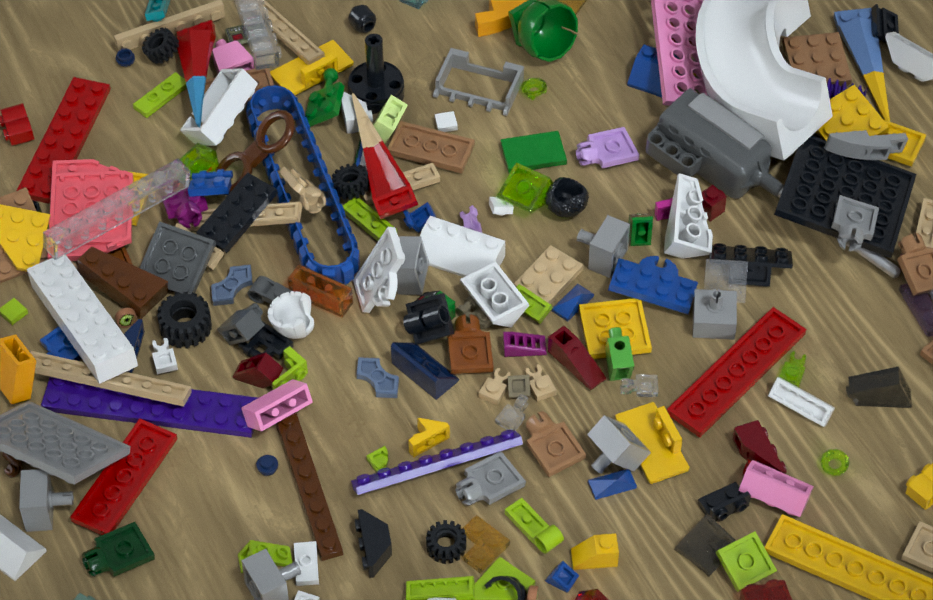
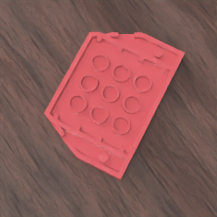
[47,159,134,261]

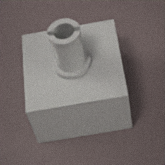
[577,215,630,278]
[396,236,429,295]
[693,289,737,340]
[587,415,651,474]
[19,469,74,532]
[241,549,301,600]

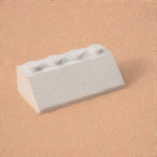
[420,216,505,277]

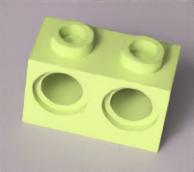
[373,95,408,144]

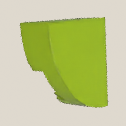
[366,446,388,473]

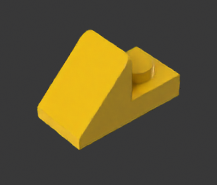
[408,418,450,458]

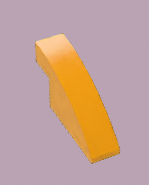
[475,0,528,37]

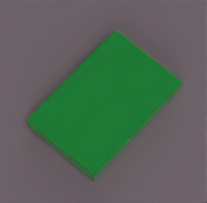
[501,131,567,173]

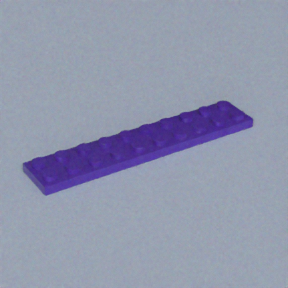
[41,377,258,438]

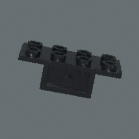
[709,243,793,287]

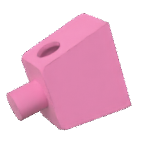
[212,39,255,74]

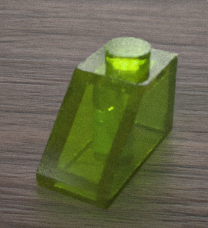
[173,143,219,182]

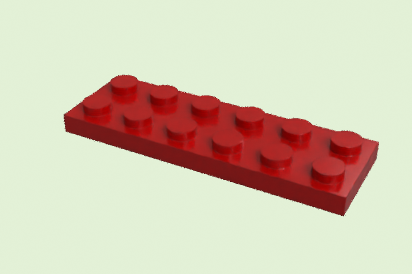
[70,418,178,535]

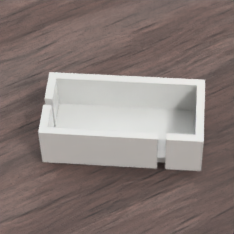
[180,68,258,146]

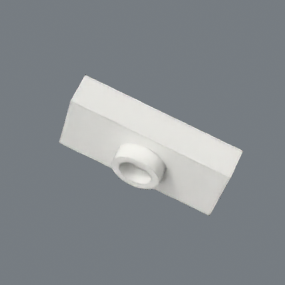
[294,541,319,586]

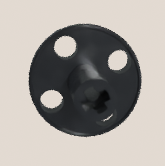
[348,34,404,114]

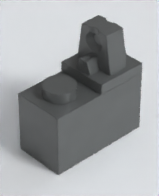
[217,303,264,345]

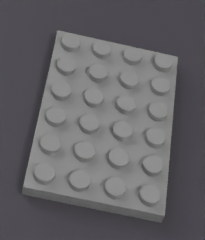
[0,401,131,484]

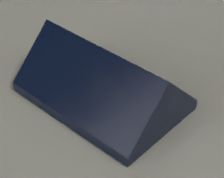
[391,342,459,400]

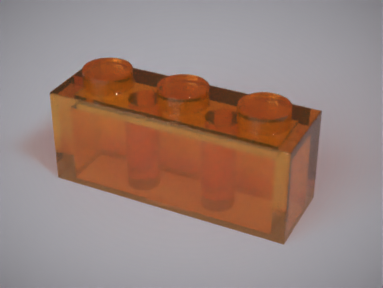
[288,264,353,318]

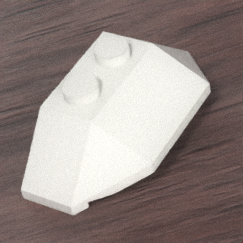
[885,32,933,82]

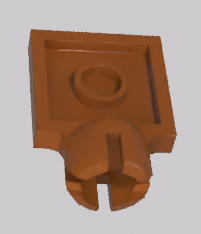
[447,314,494,374]

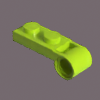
[505,498,564,554]

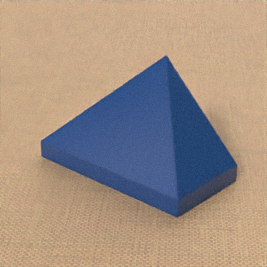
[552,284,594,322]
[588,469,637,500]

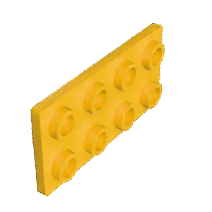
[270,40,354,95]
[615,402,690,484]

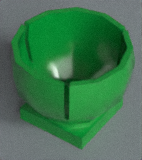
[508,0,578,62]

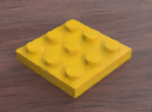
[816,84,889,141]
[579,298,652,359]

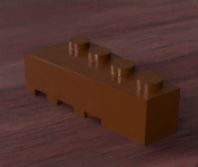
[77,246,168,319]

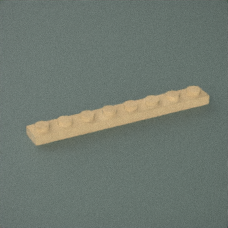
[30,351,191,407]

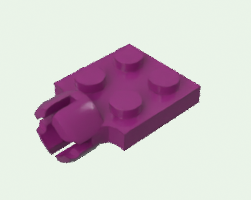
[161,187,208,228]

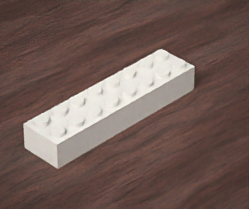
[27,253,138,384]

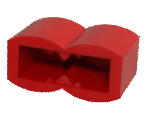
[0,103,34,146]

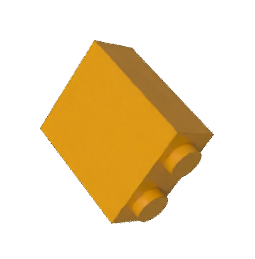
[0,334,37,404]

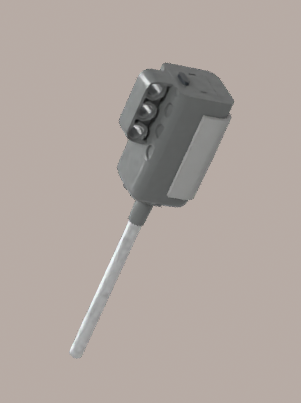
[645,88,901,278]

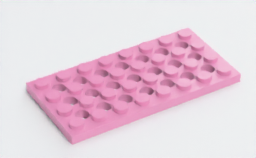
[651,0,708,106]

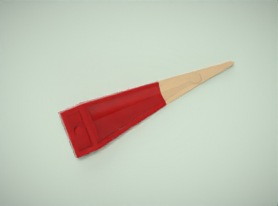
[352,93,418,220]

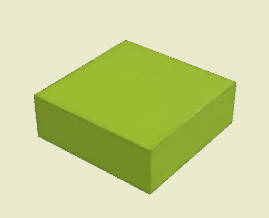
[0,298,28,325]

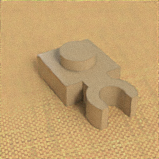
[526,364,557,402]
[479,368,510,405]

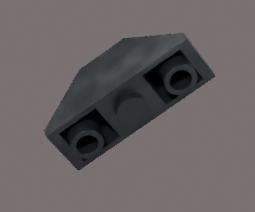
[354,509,392,578]

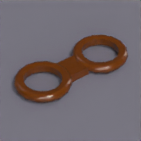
[215,110,295,195]

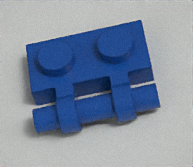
[188,169,233,197]

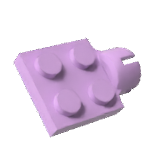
[576,127,639,168]

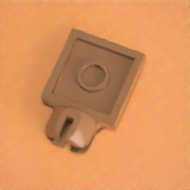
[897,233,933,296]
[526,411,586,477]

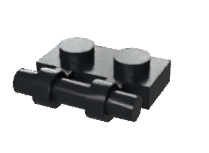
[238,321,294,360]

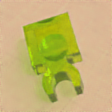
[779,351,806,387]

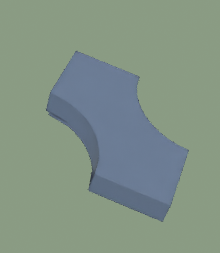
[211,265,253,306]
[356,357,399,398]

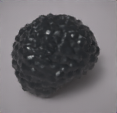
[545,177,589,218]

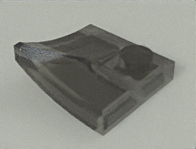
[674,514,736,577]

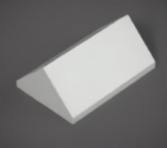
[460,262,529,327]
[0,514,47,581]

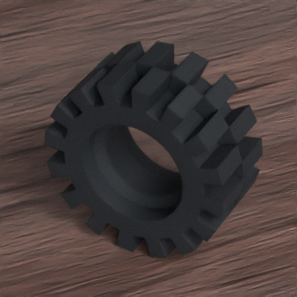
[142,27,179,64]
[332,163,370,200]
[426,520,466,564]

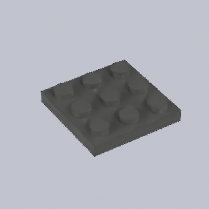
[140,221,216,294]

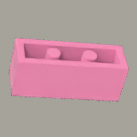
[241,379,313,431]
[738,460,814,517]

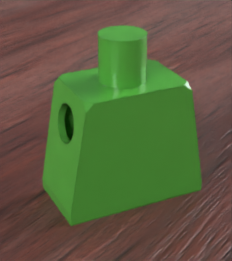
[605,327,634,381]

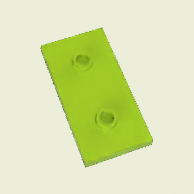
[471,557,535,600]

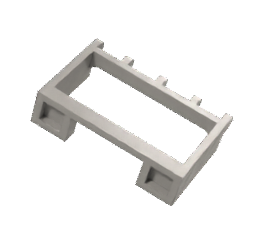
[433,48,524,116]

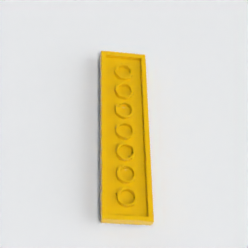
[764,514,933,600]

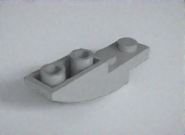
[824,130,908,160]

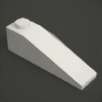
[664,173,713,259]

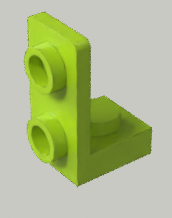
[272,346,308,390]
[238,540,292,573]

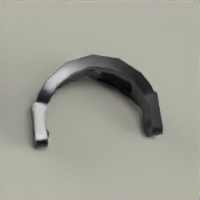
[484,576,526,600]

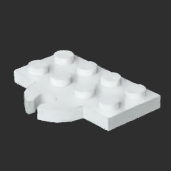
[353,227,405,313]

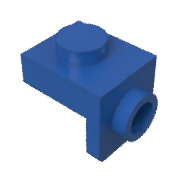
[403,202,437,233]

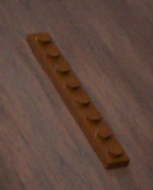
[276,412,343,561]

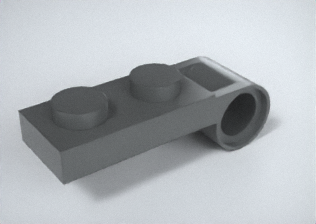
[247,276,312,305]

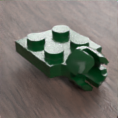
[82,522,155,577]

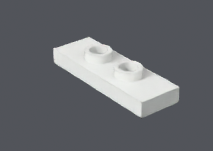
[768,377,835,427]

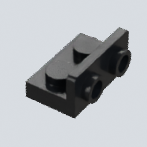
[697,482,751,523]

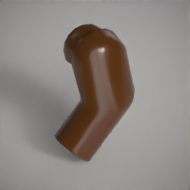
[2,452,22,477]

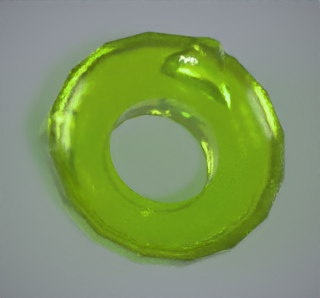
[521,78,547,100]
[821,449,850,476]

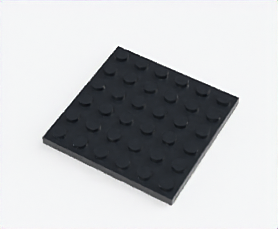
[774,136,917,258]

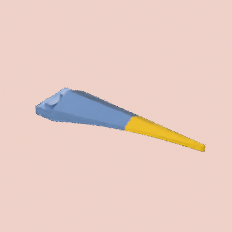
[833,8,890,122]

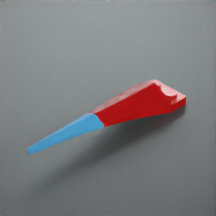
[177,20,216,128]

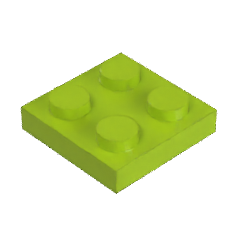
[715,531,777,592]

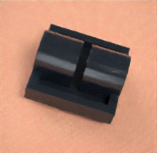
[403,293,454,345]

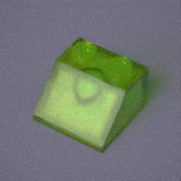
[496,163,553,213]

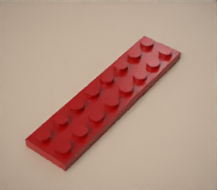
[16,77,111,204]
[667,307,807,438]

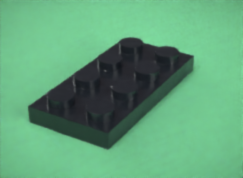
[196,172,278,254]

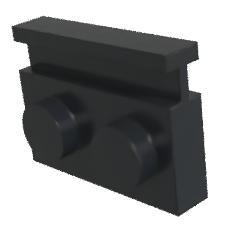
[871,4,899,43]

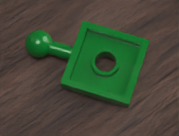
[305,68,345,127]

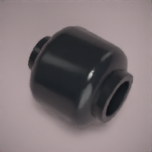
[348,5,376,33]

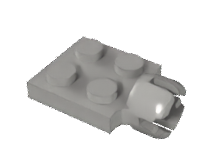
[831,195,879,252]
[455,451,526,506]

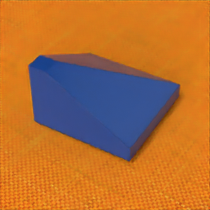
[545,561,579,593]

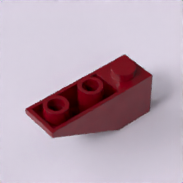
[548,326,606,390]
[733,420,787,474]

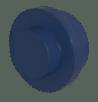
[116,48,135,66]
[256,455,278,476]

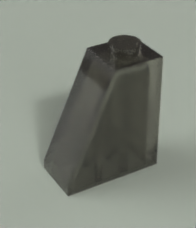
[846,366,912,408]

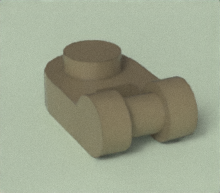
[456,296,493,329]

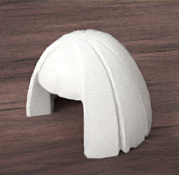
[268,291,314,339]

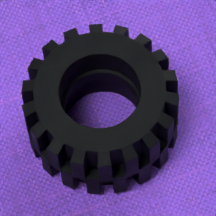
[157,292,212,348]

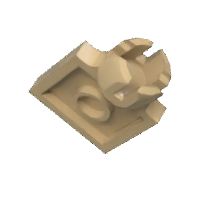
[279,166,326,213]

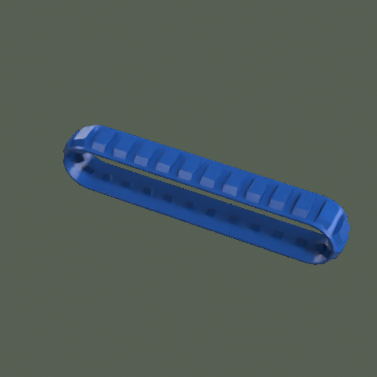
[246,85,360,289]

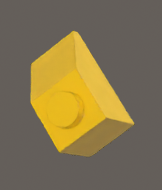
[571,533,619,570]

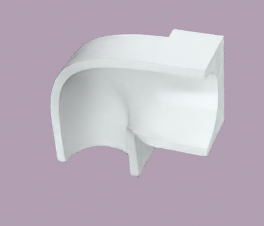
[696,0,833,161]

